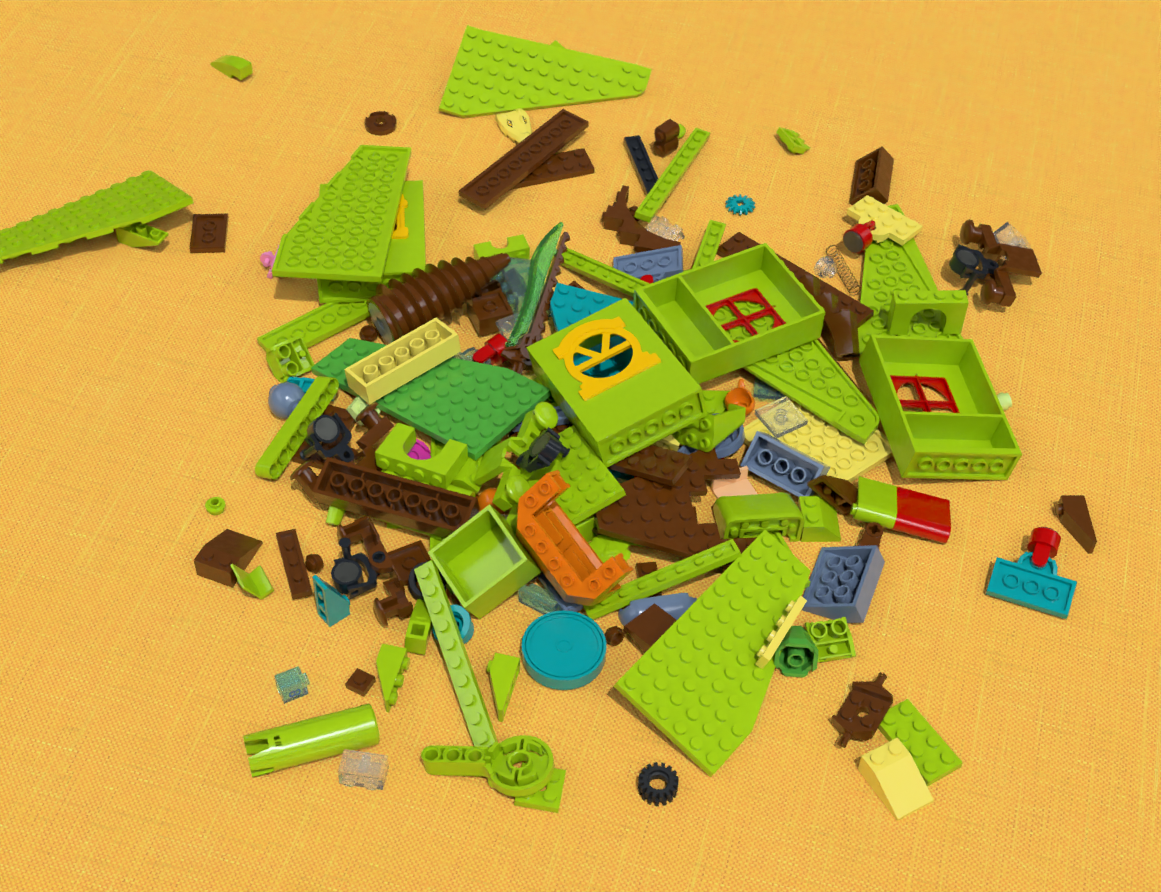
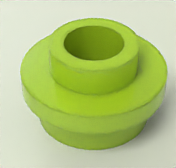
[205,497,226,516]

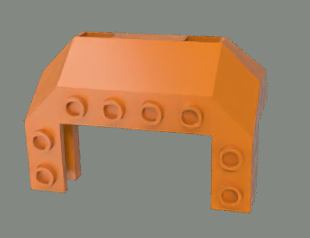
[516,470,634,606]

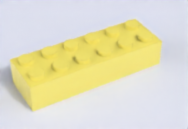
[344,318,461,404]

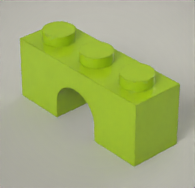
[474,234,530,265]

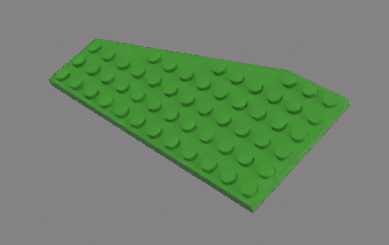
[311,338,551,461]

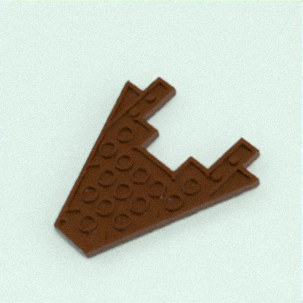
[594,448,757,570]

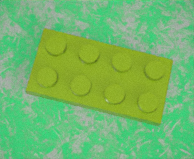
[878,699,963,787]

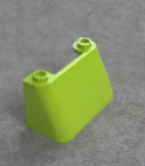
[713,492,804,542]

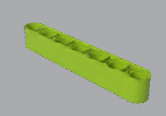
[255,376,339,479]

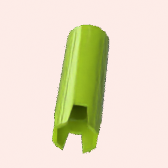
[243,703,380,777]

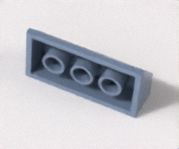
[740,431,830,497]

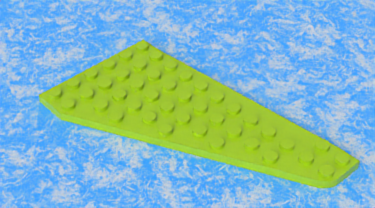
[439,25,652,118]
[858,204,963,359]
[714,301,880,444]

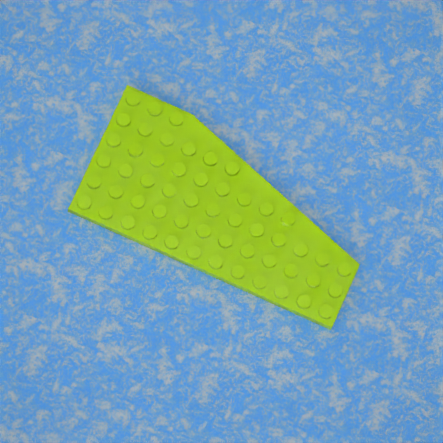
[0,170,194,264]

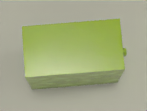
[428,504,542,619]

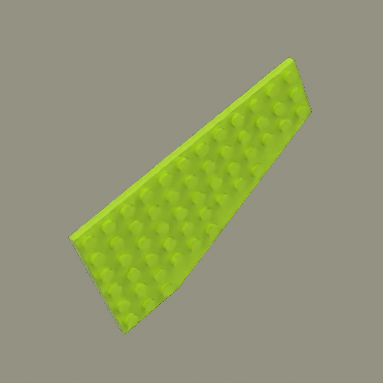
[272,145,412,283]
[614,530,811,777]

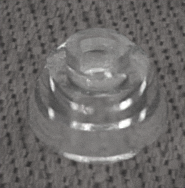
[814,256,837,279]

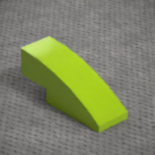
[210,55,253,80]

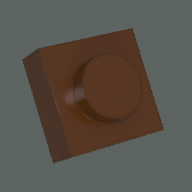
[345,668,376,697]

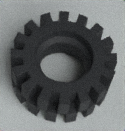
[638,762,679,806]

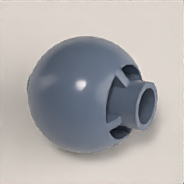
[268,382,305,420]

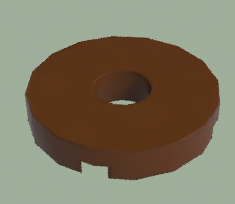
[364,111,397,136]

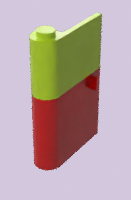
[850,476,951,544]

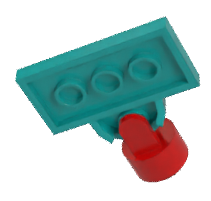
[986,527,1077,619]

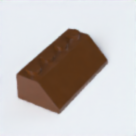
[849,146,894,205]

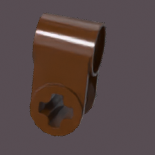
[858,522,884,548]

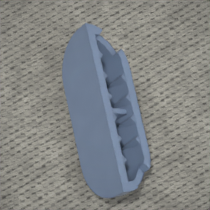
[618,593,697,626]

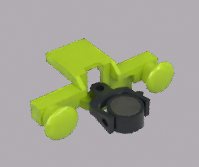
[474,402,570,511]

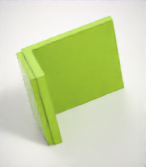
[230,564,274,600]

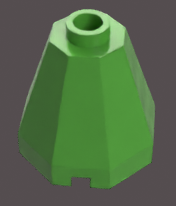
[774,625,818,678]

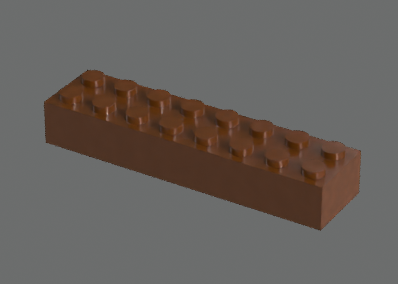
[312,457,480,538]

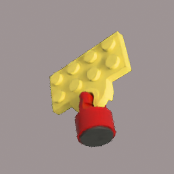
[843,195,923,253]

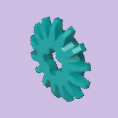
[725,194,755,215]

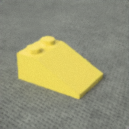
[858,738,934,821]

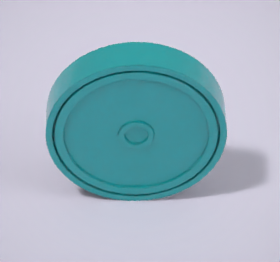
[522,610,606,690]

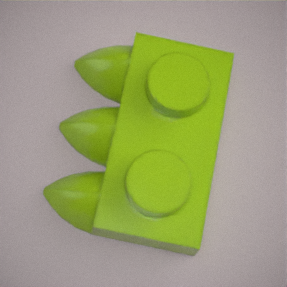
[776,127,810,154]

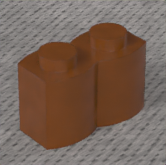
[653,119,680,158]

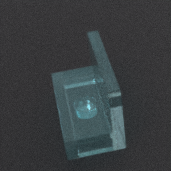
[519,583,560,615]

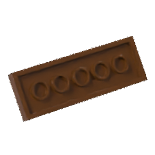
[510,148,595,190]

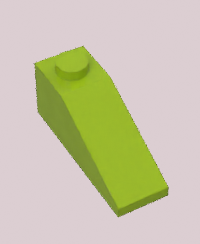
[487,652,520,722]

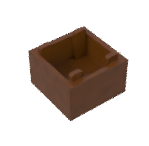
[467,289,514,336]

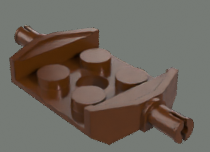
[832,672,893,748]

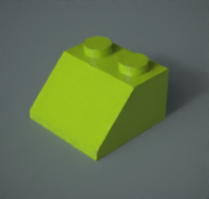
[798,496,841,542]

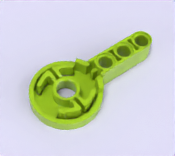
[421,735,555,797]

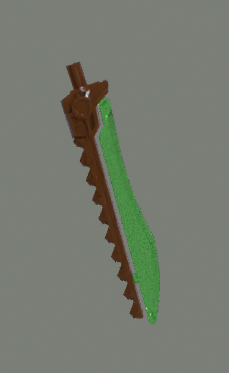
[500,222,570,375]

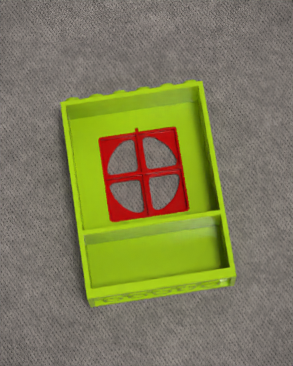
[633,243,825,384]
[859,335,1022,480]

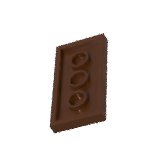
[292,405,356,469]

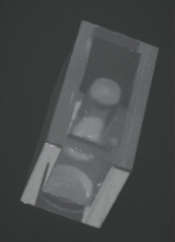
[338,749,389,790]

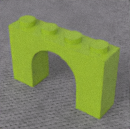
[887,290,969,335]
[375,423,468,489]

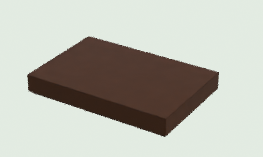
[189,213,229,253]

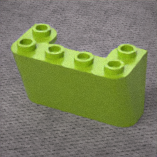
[671,404,746,452]

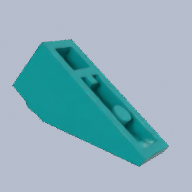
[312,575,350,627]

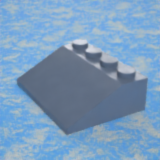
[802,545,885,623]

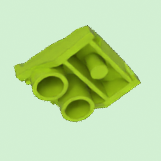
[266,334,315,383]
[804,617,856,663]

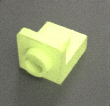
[346,396,381,426]

